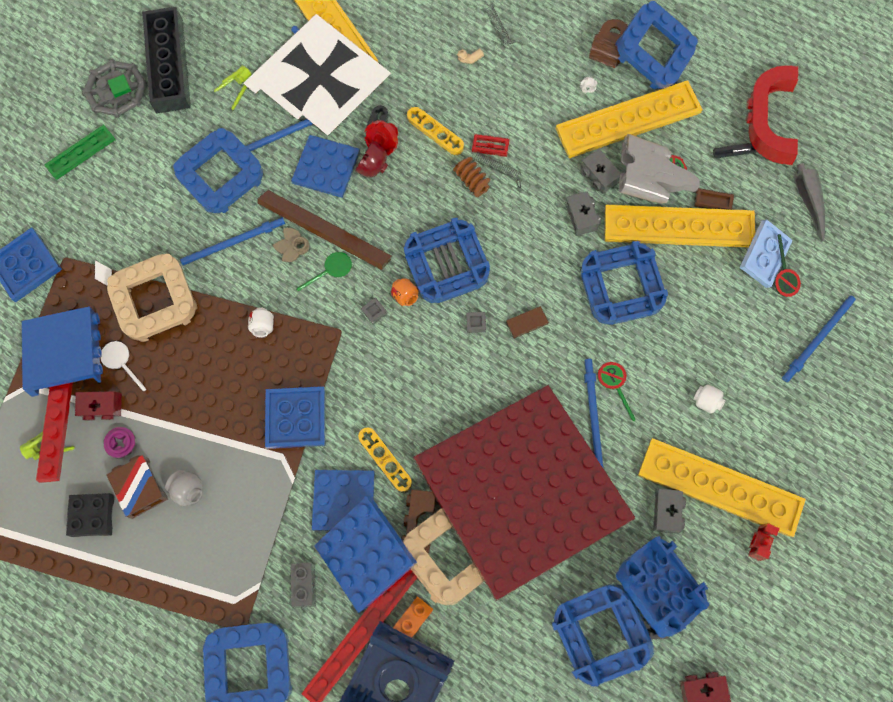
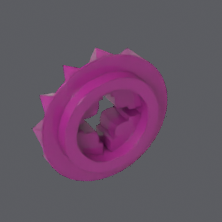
[104,427,136,458]

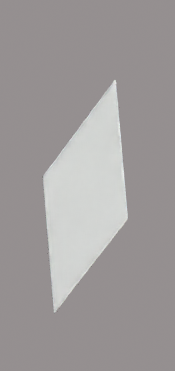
[95,261,112,286]

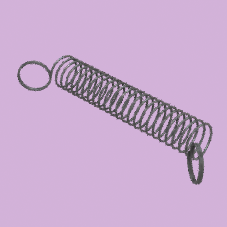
[485,0,516,47]
[471,152,521,188]

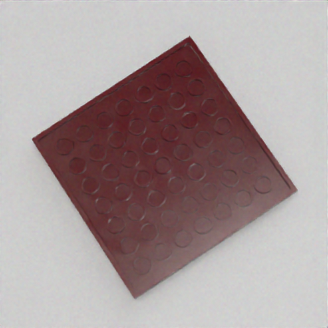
[413,385,635,601]

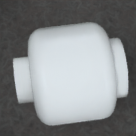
[248,308,274,337]
[694,384,726,413]

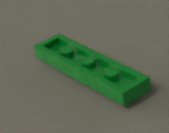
[44,124,116,180]

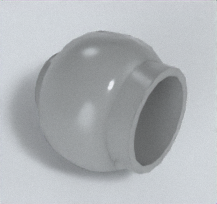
[165,470,203,506]

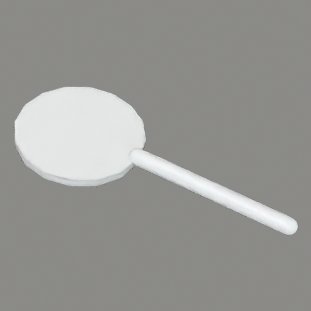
[101,341,146,391]

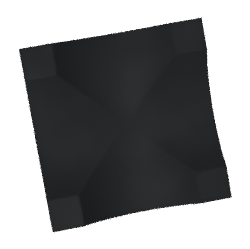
[66,493,115,537]

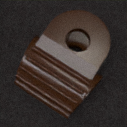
[589,19,628,69]

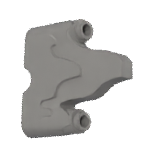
[619,134,700,204]

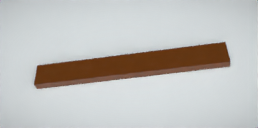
[257,190,392,270]

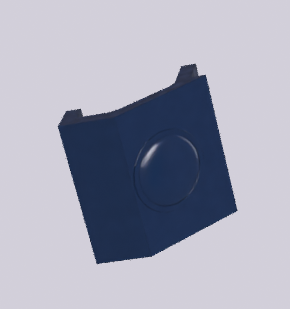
[339,621,455,702]

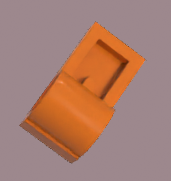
[393,596,433,638]

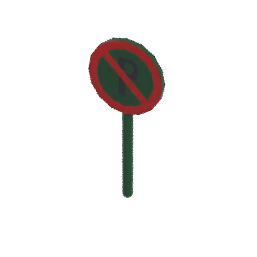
[774,234,801,297]

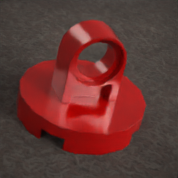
[364,120,398,156]

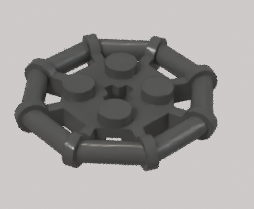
[82,59,148,118]

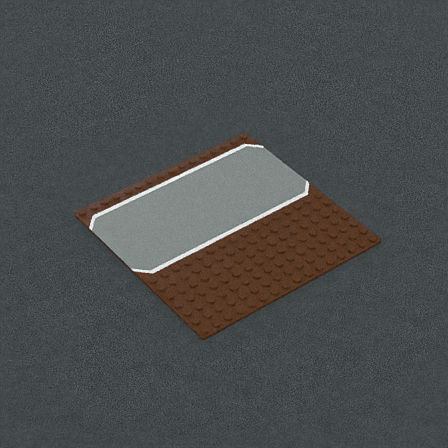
[0,257,342,627]

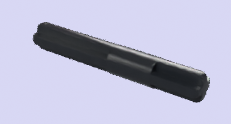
[713,143,757,158]

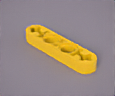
[407,107,464,155]
[358,428,412,492]

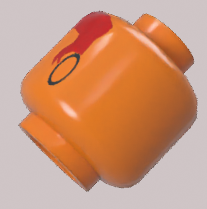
[391,278,419,306]

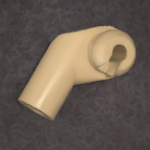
[457,49,484,64]

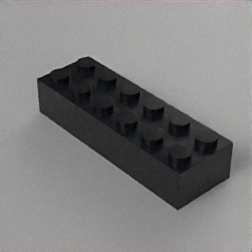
[142,6,191,114]

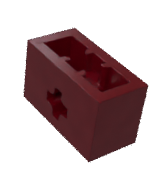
[75,391,122,421]
[679,671,731,702]

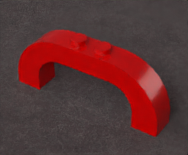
[746,65,798,165]

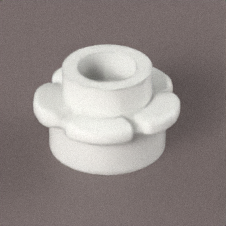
[580,77,597,93]

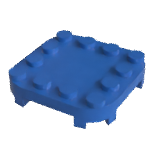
[616,536,710,638]

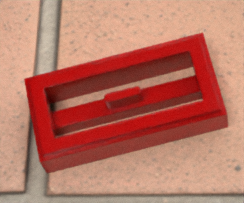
[472,134,510,157]

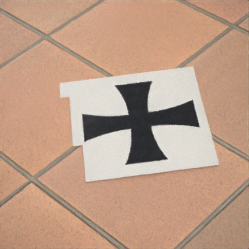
[244,14,391,135]

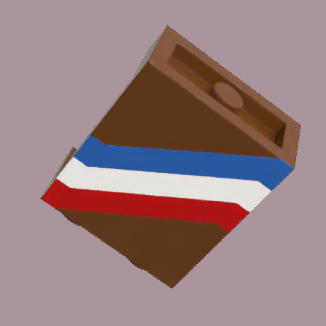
[106,455,168,519]

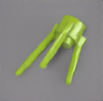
[214,65,252,110]
[20,431,75,460]

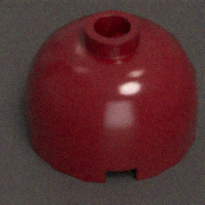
[355,141,388,178]

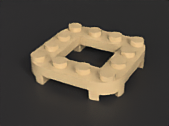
[107,254,197,342]
[403,508,484,606]

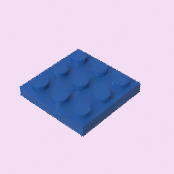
[291,135,360,198]
[0,227,62,302]
[265,387,326,449]
[312,470,375,531]

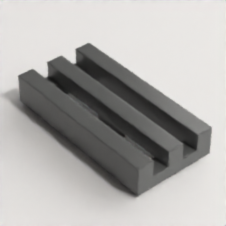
[433,242,463,279]

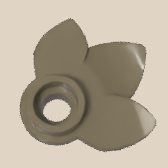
[273,228,310,262]

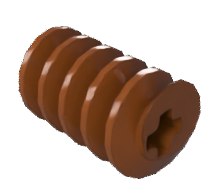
[453,157,491,198]

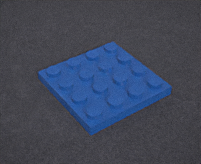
[314,495,417,613]

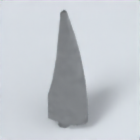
[794,163,825,242]

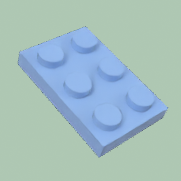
[740,219,793,288]

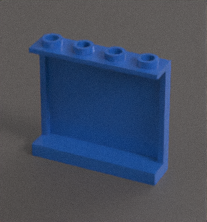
[22,306,103,397]

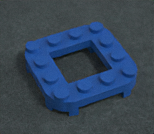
[615,1,698,89]
[173,128,263,213]
[404,218,490,303]
[581,241,668,325]
[552,584,654,687]
[203,623,292,702]

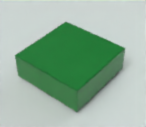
[108,74,131,98]

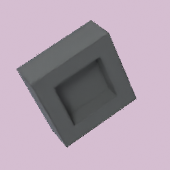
[361,297,388,324]
[466,312,486,333]

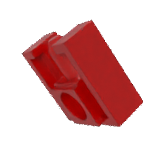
[748,523,780,561]

